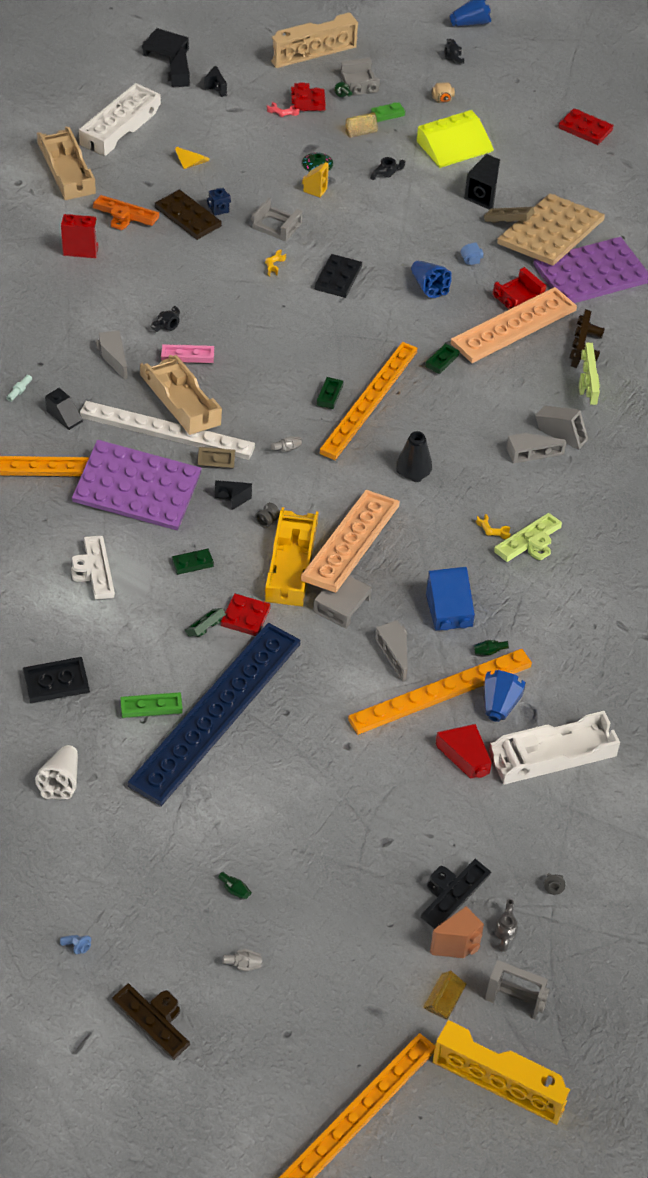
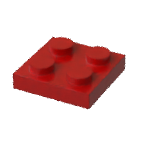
[221,593,271,636]

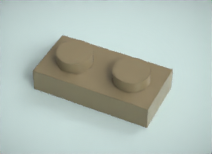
[198,447,236,468]

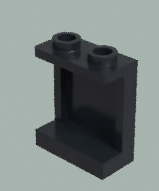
[142,28,189,64]

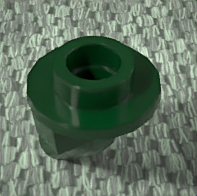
[334,82,353,97]

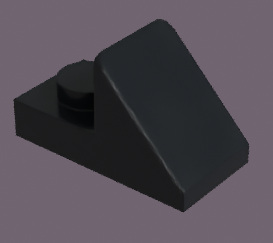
[204,66,227,97]
[215,480,252,510]

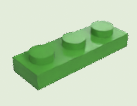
[121,692,183,718]

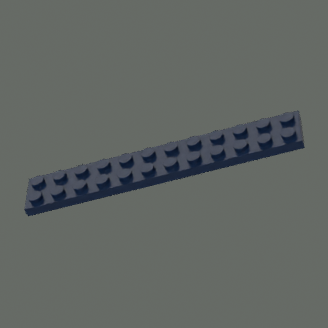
[128,622,301,806]

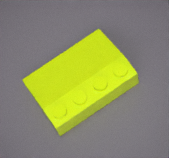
[417,110,494,168]

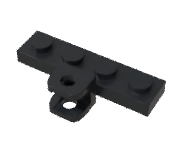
[421,858,491,929]

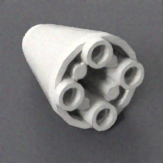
[35,745,78,800]

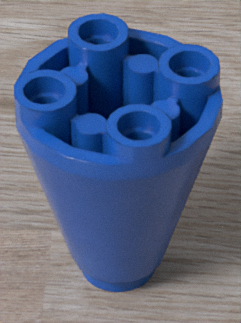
[449,0,491,26]
[411,261,452,298]

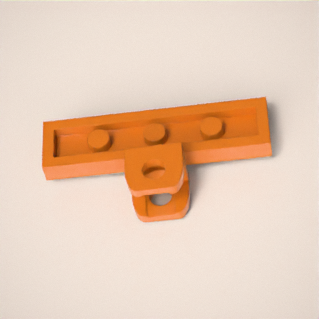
[93,195,159,230]

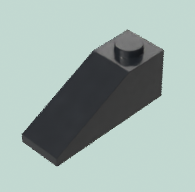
[167,46,190,87]

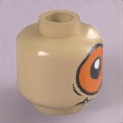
[432,82,455,103]

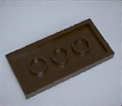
[155,189,222,240]

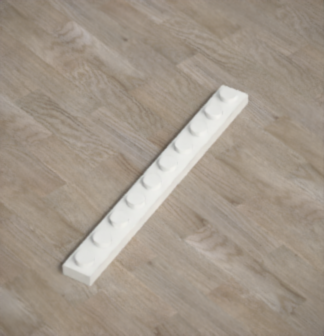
[80,401,255,460]

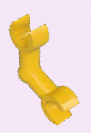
[265,250,286,277]
[476,514,511,540]

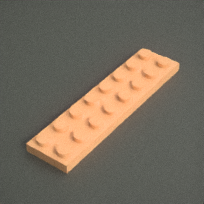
[450,287,577,363]
[301,490,400,593]

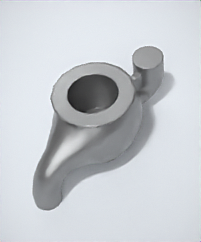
[495,899,518,952]

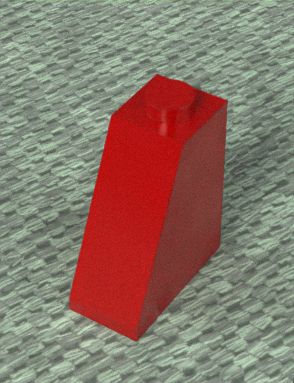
[436,724,492,779]

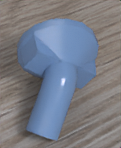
[60,935,91,954]

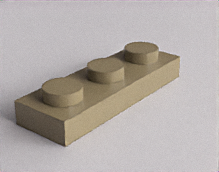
[484,207,535,223]

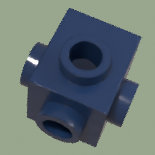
[207,187,231,216]

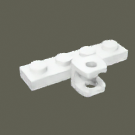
[71,536,115,599]

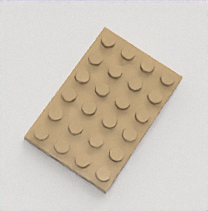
[497,194,605,266]

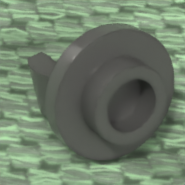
[544,873,566,895]

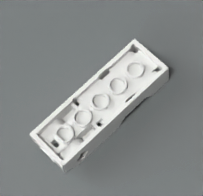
[79,83,161,156]
[489,711,620,785]

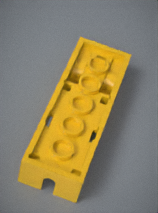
[265,507,319,607]
[433,1020,570,1125]

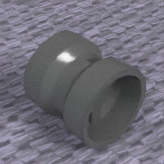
[255,502,280,528]

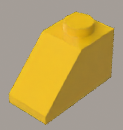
[302,162,329,198]

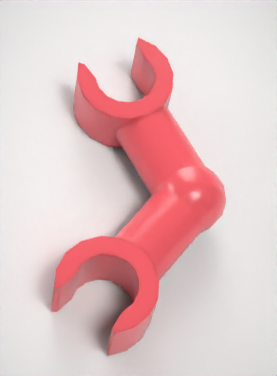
[267,102,299,117]

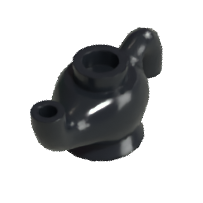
[444,39,464,64]
[370,157,405,180]
[151,306,180,332]

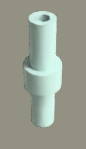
[6,375,32,402]

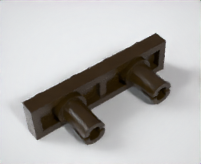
[569,309,605,368]

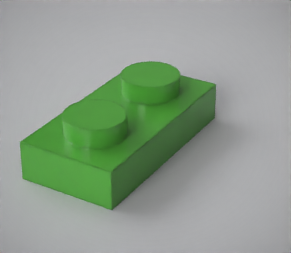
[371,102,405,122]

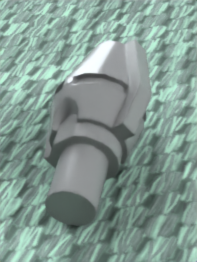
[271,436,302,452]
[222,949,262,972]

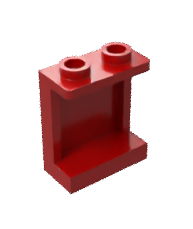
[61,214,99,258]
[492,267,546,309]

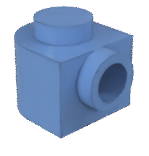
[461,242,483,265]

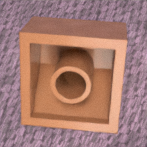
[430,906,484,958]

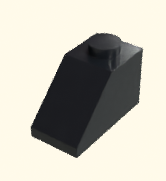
[45,388,83,430]

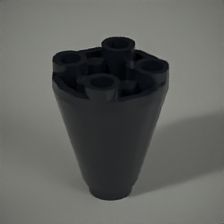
[396,431,432,482]

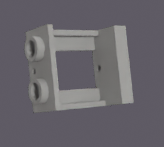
[251,198,303,242]
[485,960,550,1019]

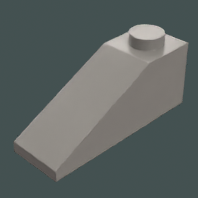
[96,330,128,379]
[507,433,566,464]
[375,620,408,682]

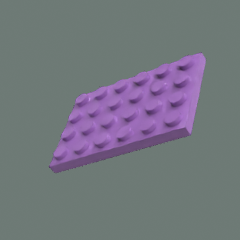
[533,237,648,303]
[72,440,202,531]

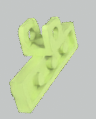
[579,342,600,405]
[494,513,562,562]

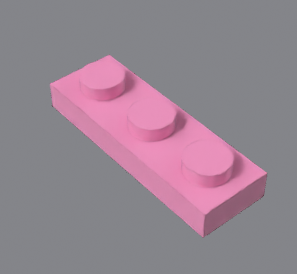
[161,344,214,363]

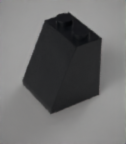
[464,154,500,210]

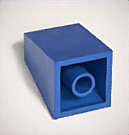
[426,567,475,631]

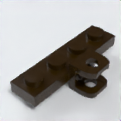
[112,983,190,1060]

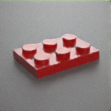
[558,108,614,145]

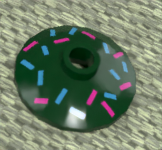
[302,152,333,172]

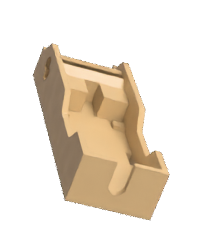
[271,12,358,68]
[37,126,96,200]
[140,355,222,435]

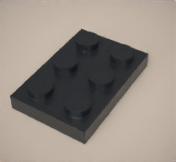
[314,254,362,298]
[23,657,90,703]

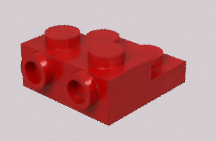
[291,82,326,111]

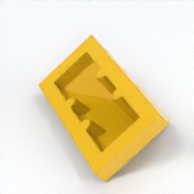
[175,147,209,169]

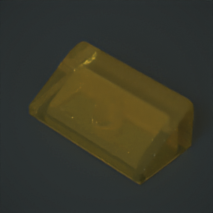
[345,112,378,138]
[423,970,467,1020]

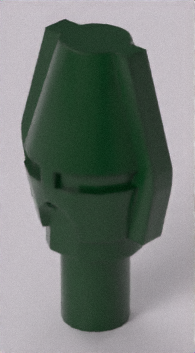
[474,640,509,655]
[218,872,252,899]

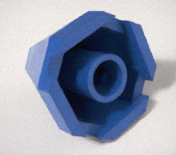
[484,670,526,722]

